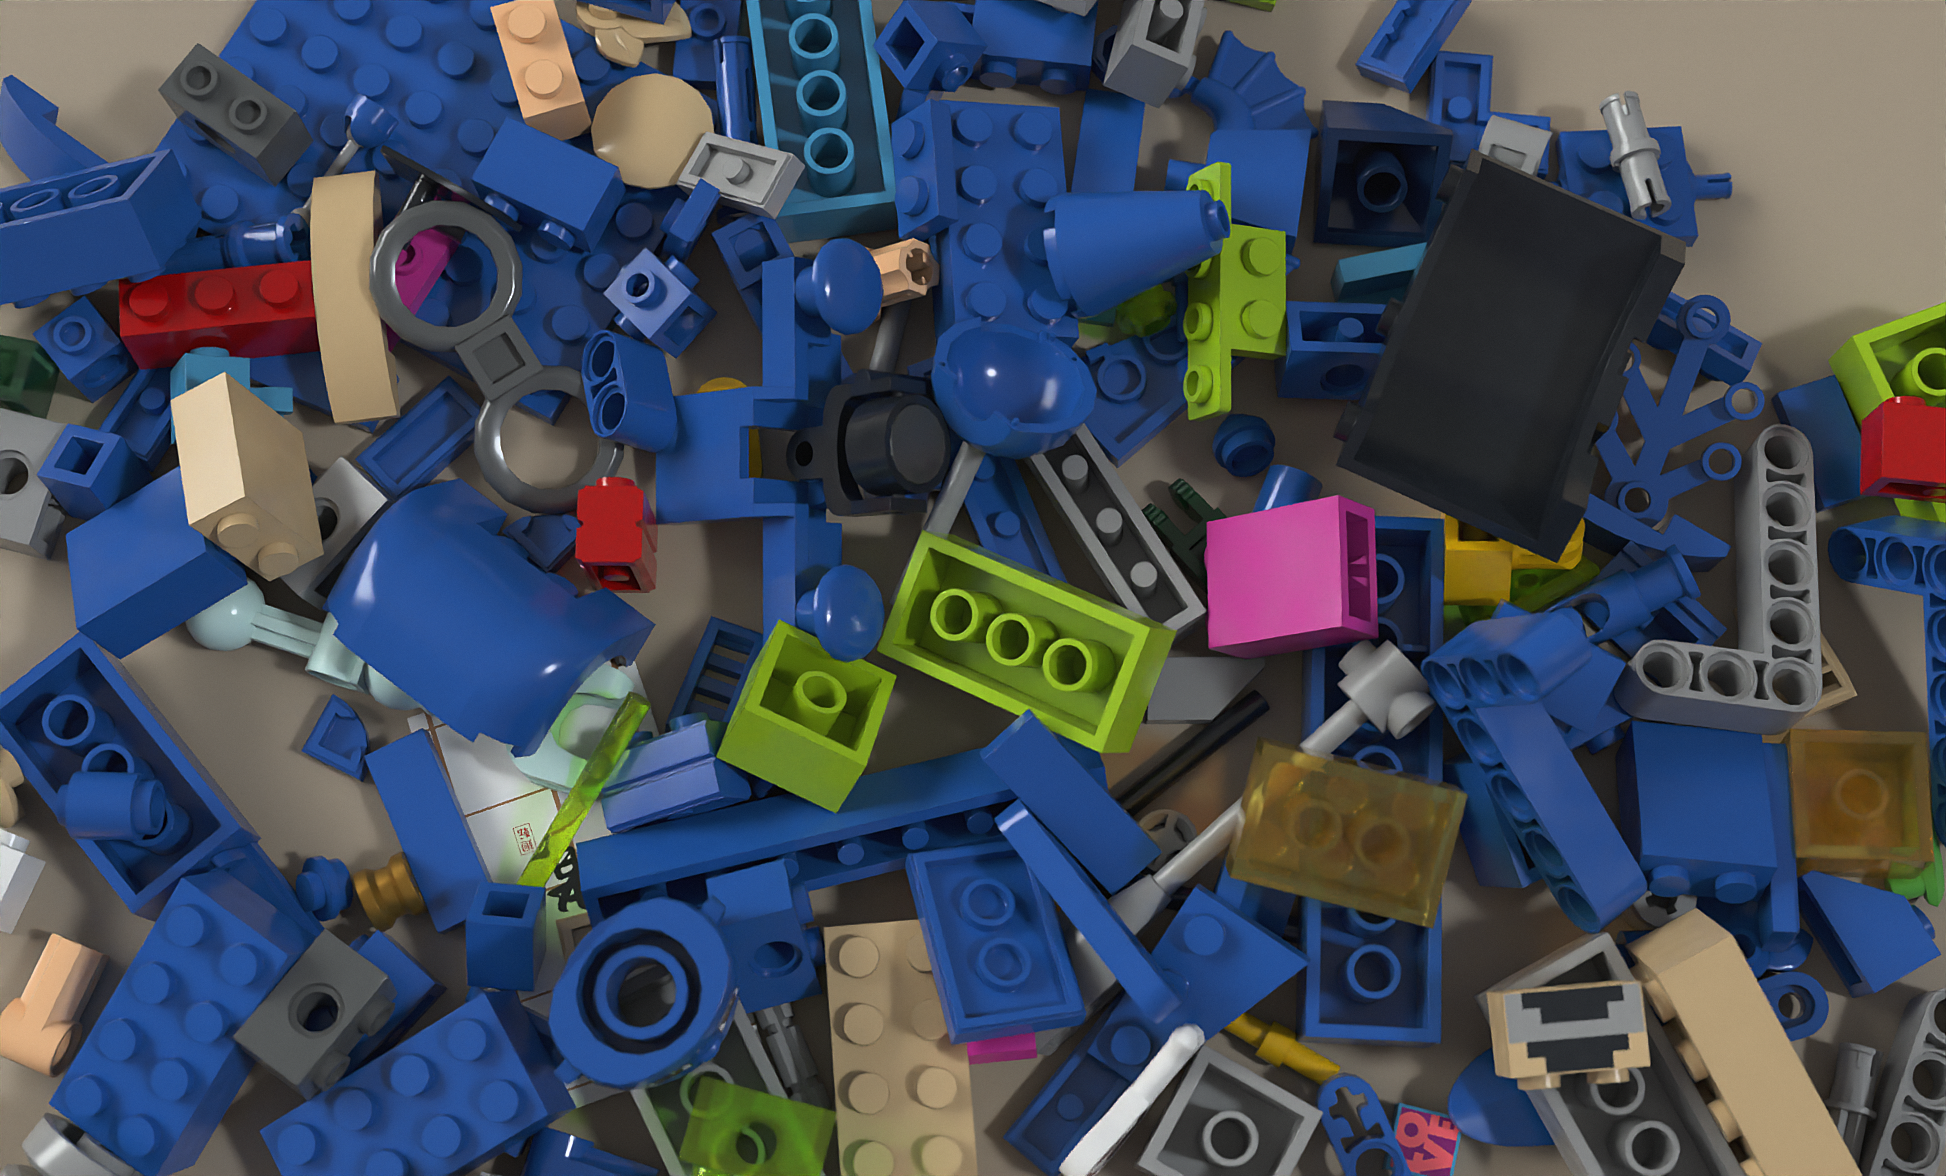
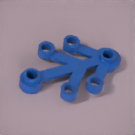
[1595,295,1765,528]

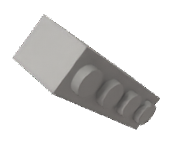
[1023,423,1207,647]

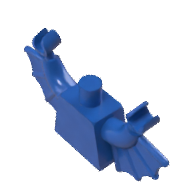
[1133,30,1319,342]

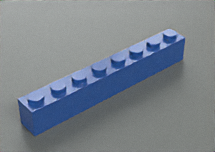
[576,731,1108,930]

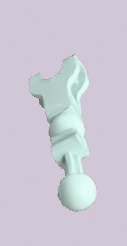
[185,577,635,798]

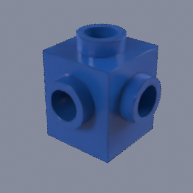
[603,247,718,358]

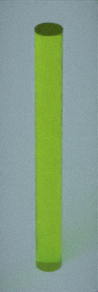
[515,691,652,887]

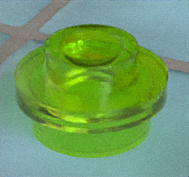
[1116,284,1177,337]

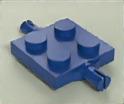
[1550,126,1732,247]

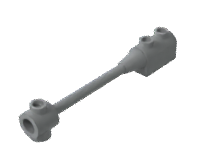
[1035,639,1437,1056]

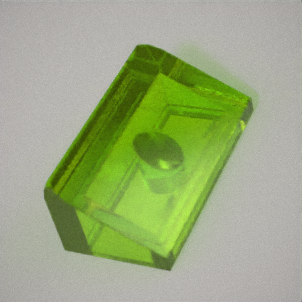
[1458,555,1600,628]

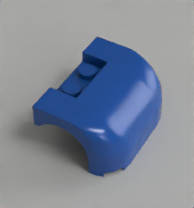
[322,478,656,758]

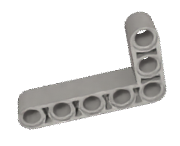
[1613,424,1823,735]
[1858,988,1946,1176]

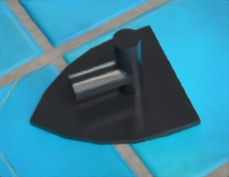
[380,145,523,251]

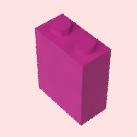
[1204,495,1379,659]

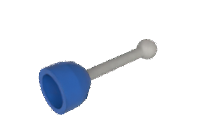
[291,93,399,228]

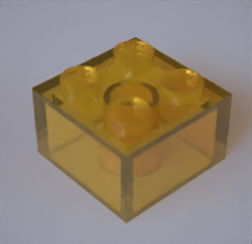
[1780,729,1935,879]

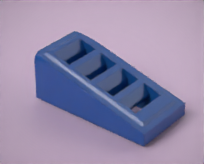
[665,616,763,733]

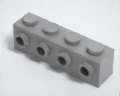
[1103,0,1207,109]

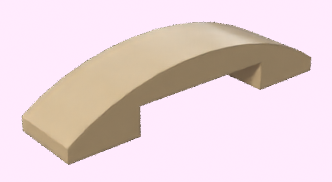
[310,170,400,425]

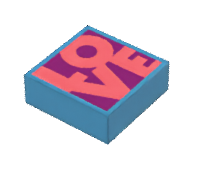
[1382,1103,1461,1176]

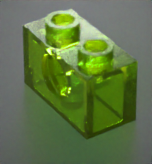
[678,1076,837,1176]

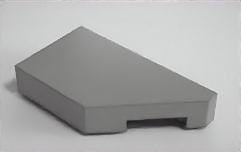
[1146,657,1265,724]

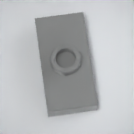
[676,131,805,220]

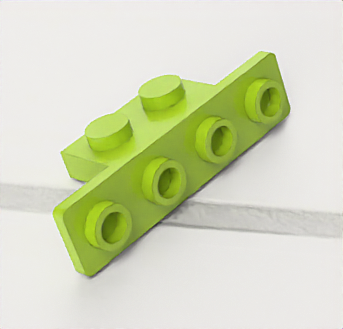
[1183,161,1286,422]

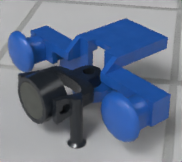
[656,238,951,663]

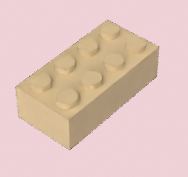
[1625,908,1862,1176]
[824,919,978,1176]

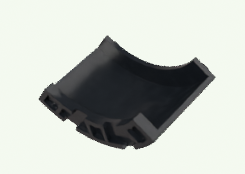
[1333,149,1686,563]

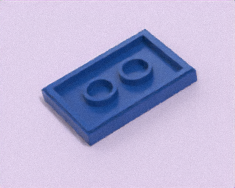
[905,840,1087,1045]

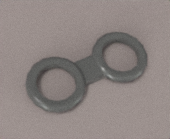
[369,200,624,514]

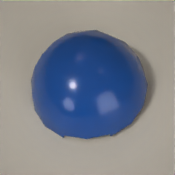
[931,316,1097,459]

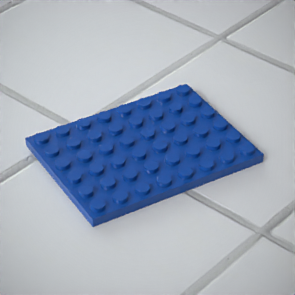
[153,0,720,426]

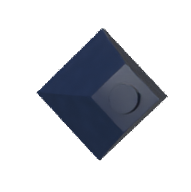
[1313,100,1453,248]

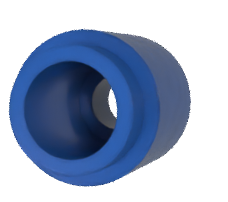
[56,771,165,841]

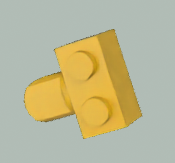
[1441,512,1585,606]

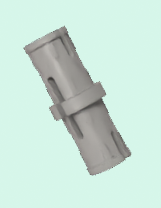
[1599,91,1672,220]

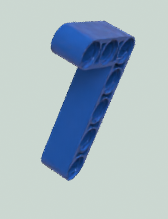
[1827,515,1946,847]
[1421,612,1647,934]

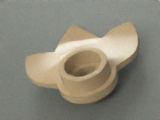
[576,0,691,68]

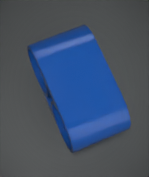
[581,330,677,453]

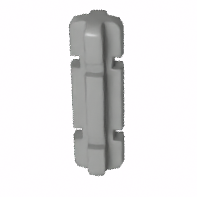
[755,1002,832,1121]

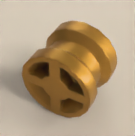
[353,851,428,932]

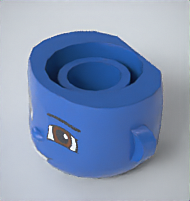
[548,894,740,1091]

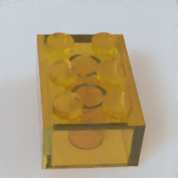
[1225,736,1468,928]

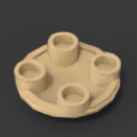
[591,73,715,190]

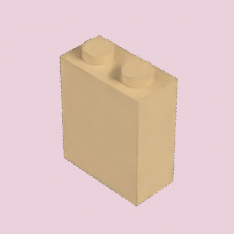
[170,372,324,582]

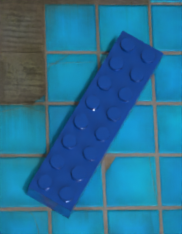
[1295,516,1444,1048]

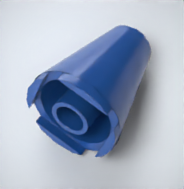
[1043,190,1230,319]

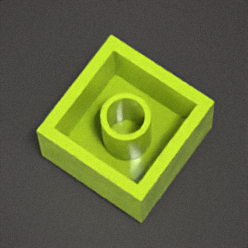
[716,620,897,813]

